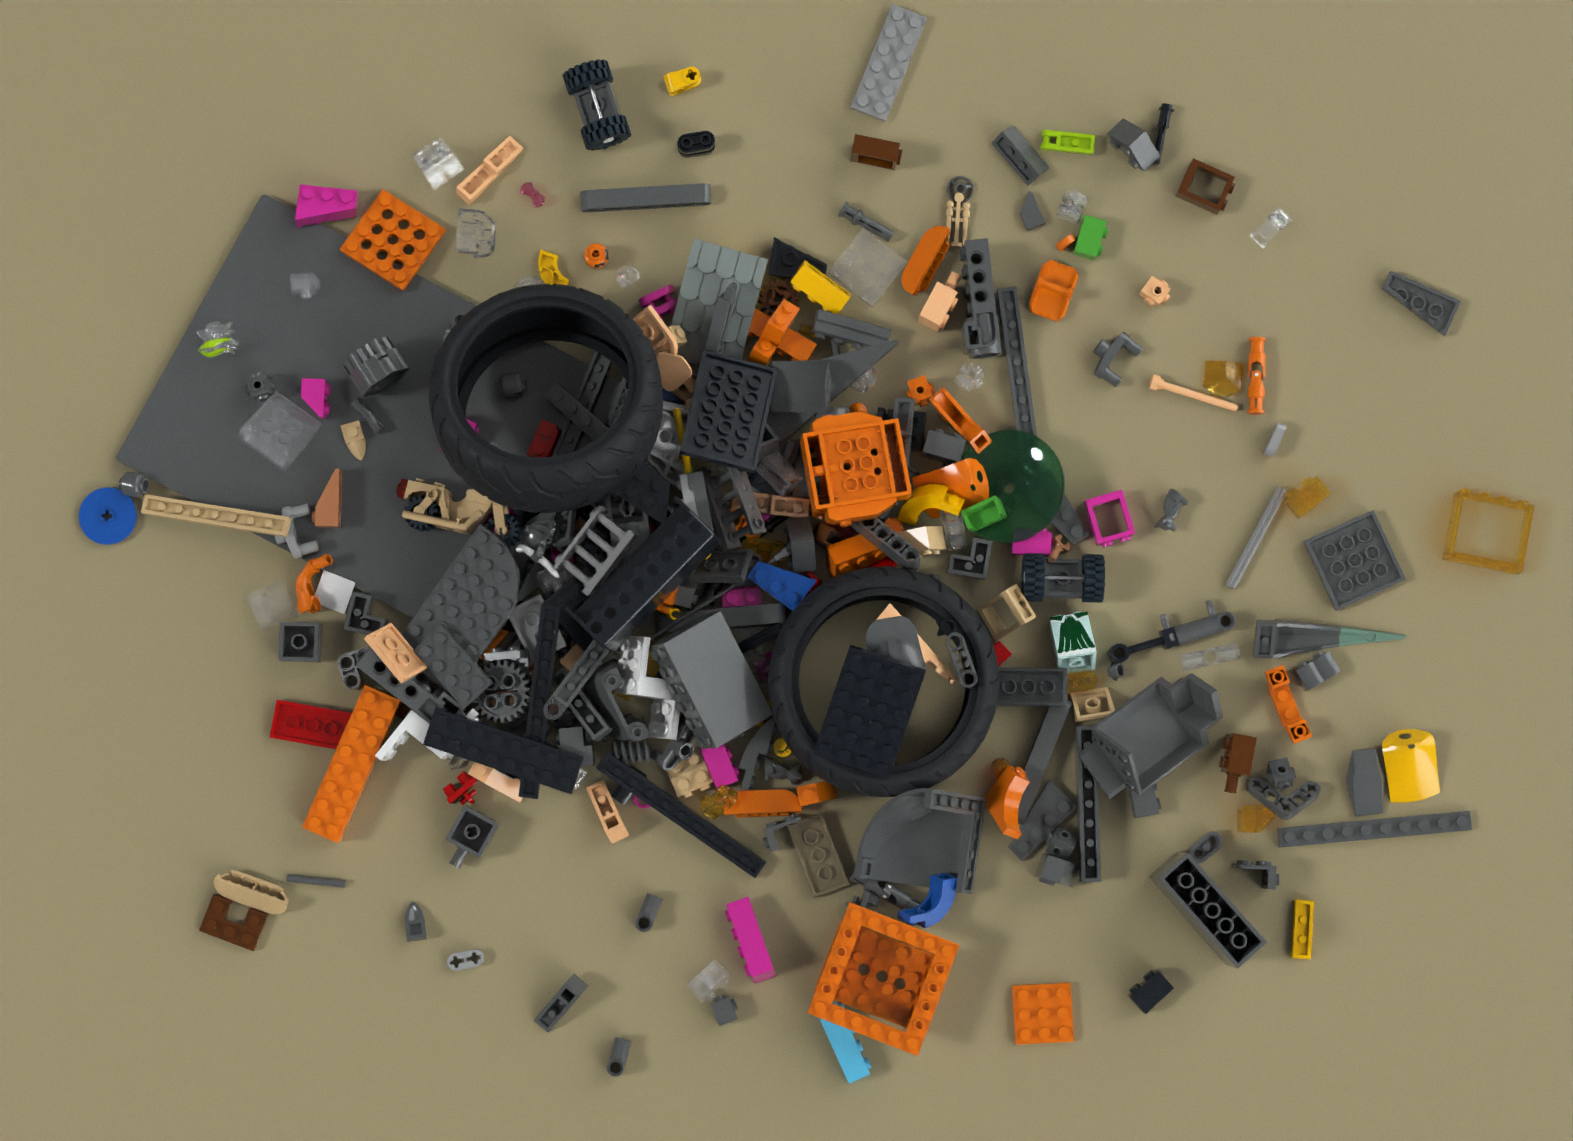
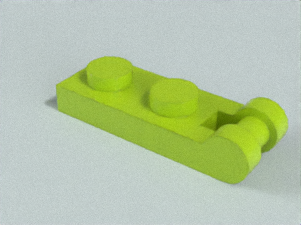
[1040,130,1095,155]

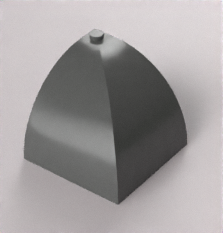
[854,788,986,894]

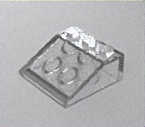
[238,391,322,473]

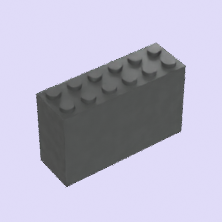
[650,611,773,749]
[1149,851,1267,969]

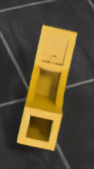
[898,484,965,526]

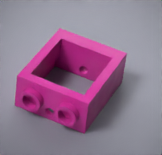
[1083,490,1135,548]

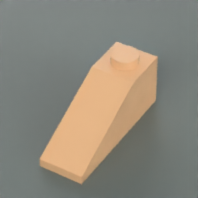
[468,762,523,802]
[586,780,629,844]

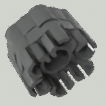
[342,335,409,398]

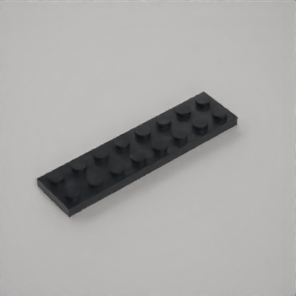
[423,707,584,794]

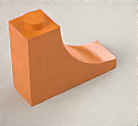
[984,765,1030,840]

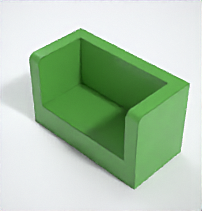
[961,495,1007,533]

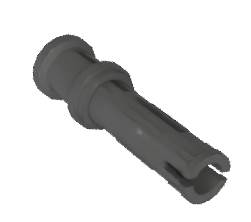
[838,202,894,242]

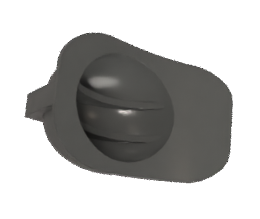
[866,616,925,669]

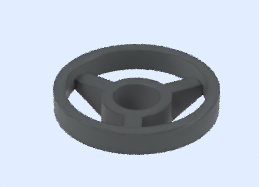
[947,176,974,203]

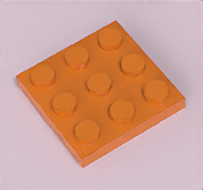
[1012,982,1074,1045]

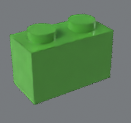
[1073,215,1108,261]

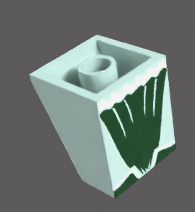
[1049,611,1097,674]

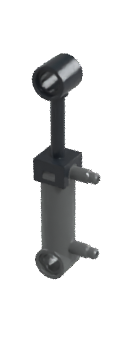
[1108,600,1236,663]

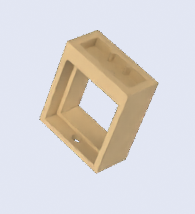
[976,584,1036,641]

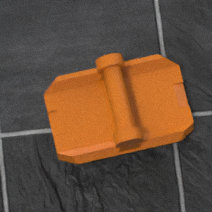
[1029,260,1078,322]

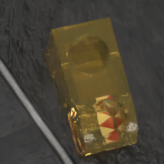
[700,785,738,820]

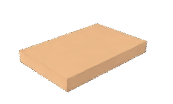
[364,623,427,684]

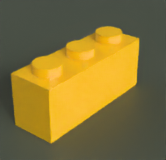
[790,260,851,314]

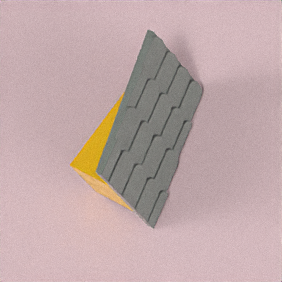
[671,238,768,367]

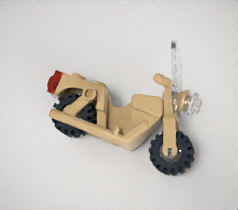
[396,442,523,549]

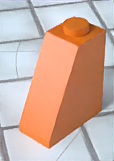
[796,781,837,806]

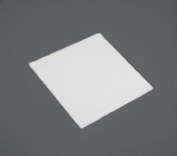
[315,570,356,614]

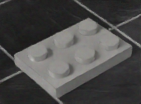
[509,594,567,663]

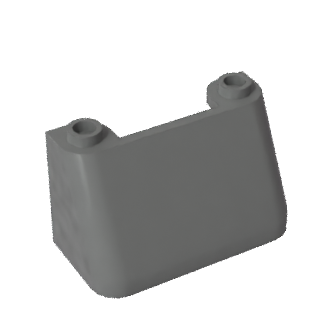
[584,658,650,741]

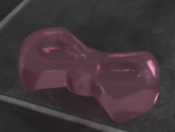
[520,182,545,207]

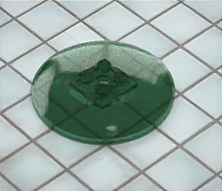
[958,430,1065,543]

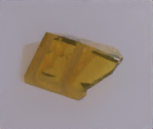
[1203,361,1244,397]

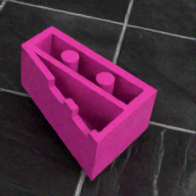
[295,184,358,228]

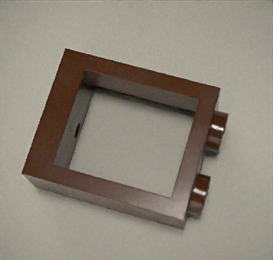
[850,134,902,170]
[1176,158,1235,215]

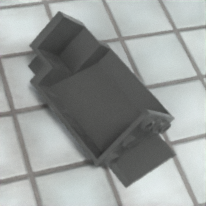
[1077,673,1223,799]

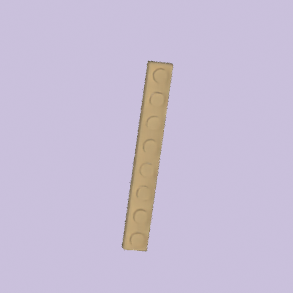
[141,494,291,537]

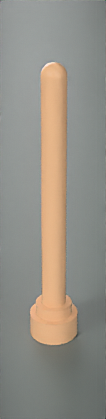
[1149,374,1238,411]

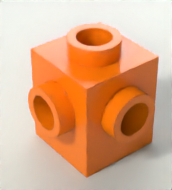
[906,375,935,407]

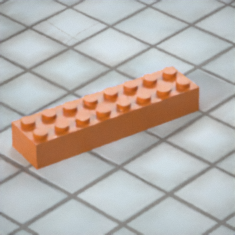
[302,684,402,843]

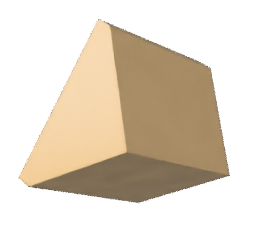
[1070,687,1115,722]

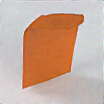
[912,458,989,519]

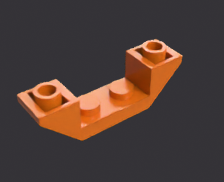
[1265,665,1312,744]

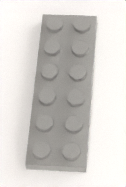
[850,4,927,122]

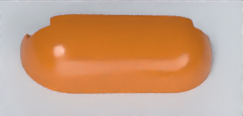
[901,226,951,296]
[724,789,801,818]

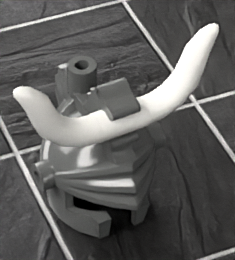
[516,512,559,578]

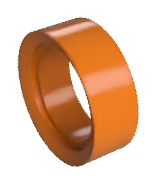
[1055,234,1077,252]

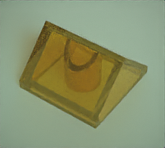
[745,537,785,568]

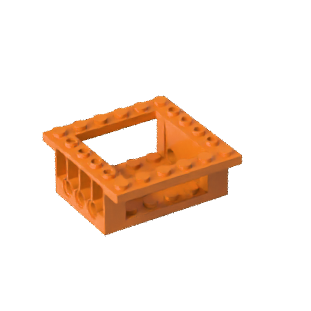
[807,902,960,1056]

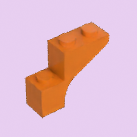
[747,299,800,366]
[929,387,992,454]

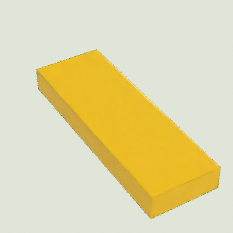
[1290,899,1314,959]

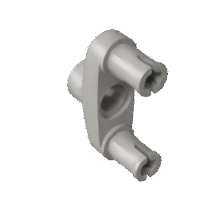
[274,503,320,559]

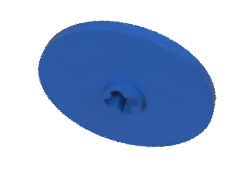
[79,487,137,545]

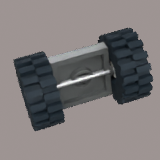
[562,59,631,151]
[1021,553,1105,603]

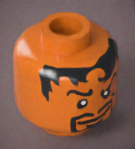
[584,243,609,270]

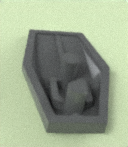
[1346,747,1385,817]

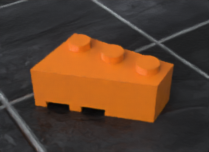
[826,534,887,578]

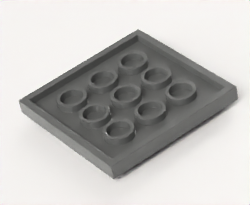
[1303,510,1406,611]

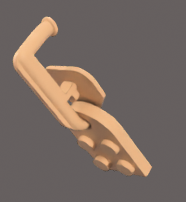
[633,305,695,410]

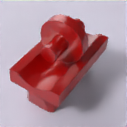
[443,771,479,805]

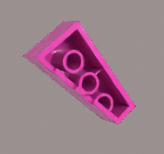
[725,897,777,984]

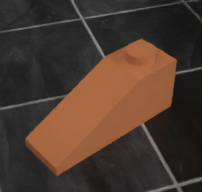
[312,469,342,528]

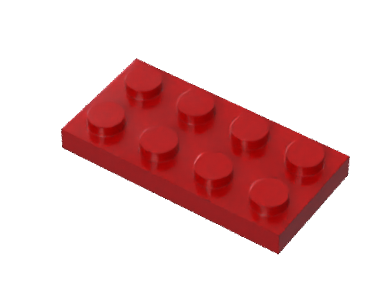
[269,700,352,749]

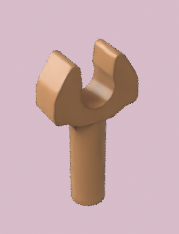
[1048,534,1070,563]

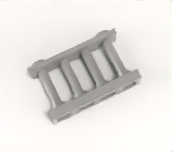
[553,506,640,596]

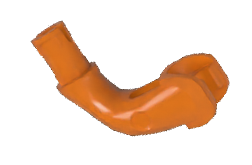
[295,554,333,614]

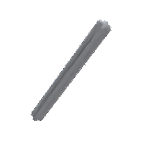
[1226,486,1287,589]

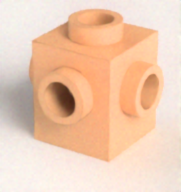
[1139,276,1170,307]

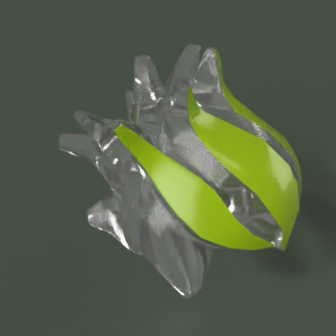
[197,321,239,358]

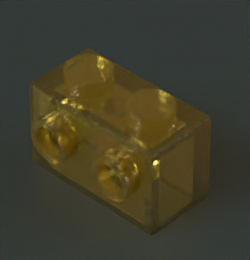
[1284,476,1331,519]

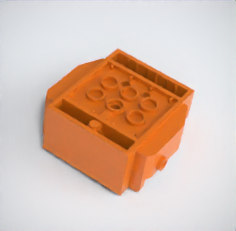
[800,412,912,527]

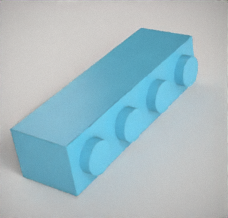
[819,1001,872,1084]

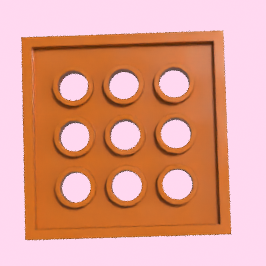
[340,189,446,292]

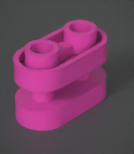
[638,284,678,319]

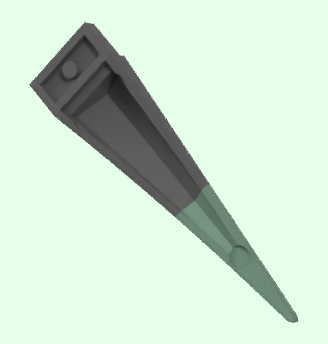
[1253,619,1406,658]

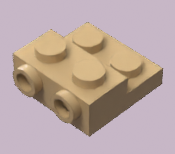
[667,747,714,799]

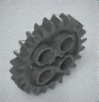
[473,660,532,723]

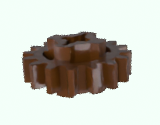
[758,278,799,316]

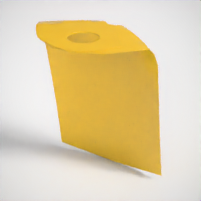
[1382,729,1440,803]

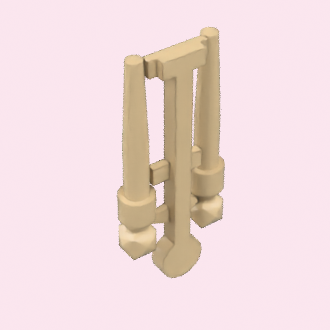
[946,192,970,247]

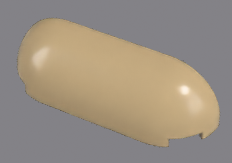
[214,870,289,915]

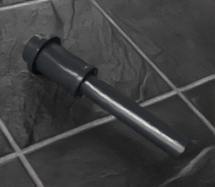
[1153,103,1174,165]

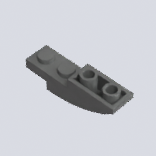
[738,717,778,790]

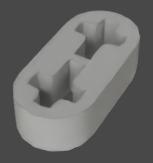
[1263,422,1287,458]
[447,949,484,971]

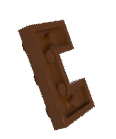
[199,894,269,951]

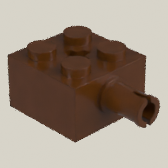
[1219,733,1257,794]

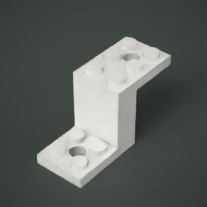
[615,636,680,740]
[375,709,482,761]

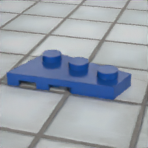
[747,560,817,611]

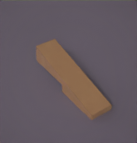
[728,489,810,518]

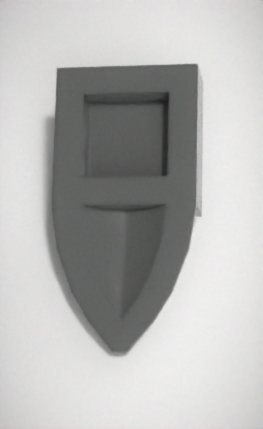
[405,902,427,942]

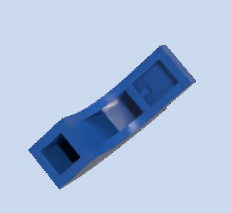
[898,873,957,928]

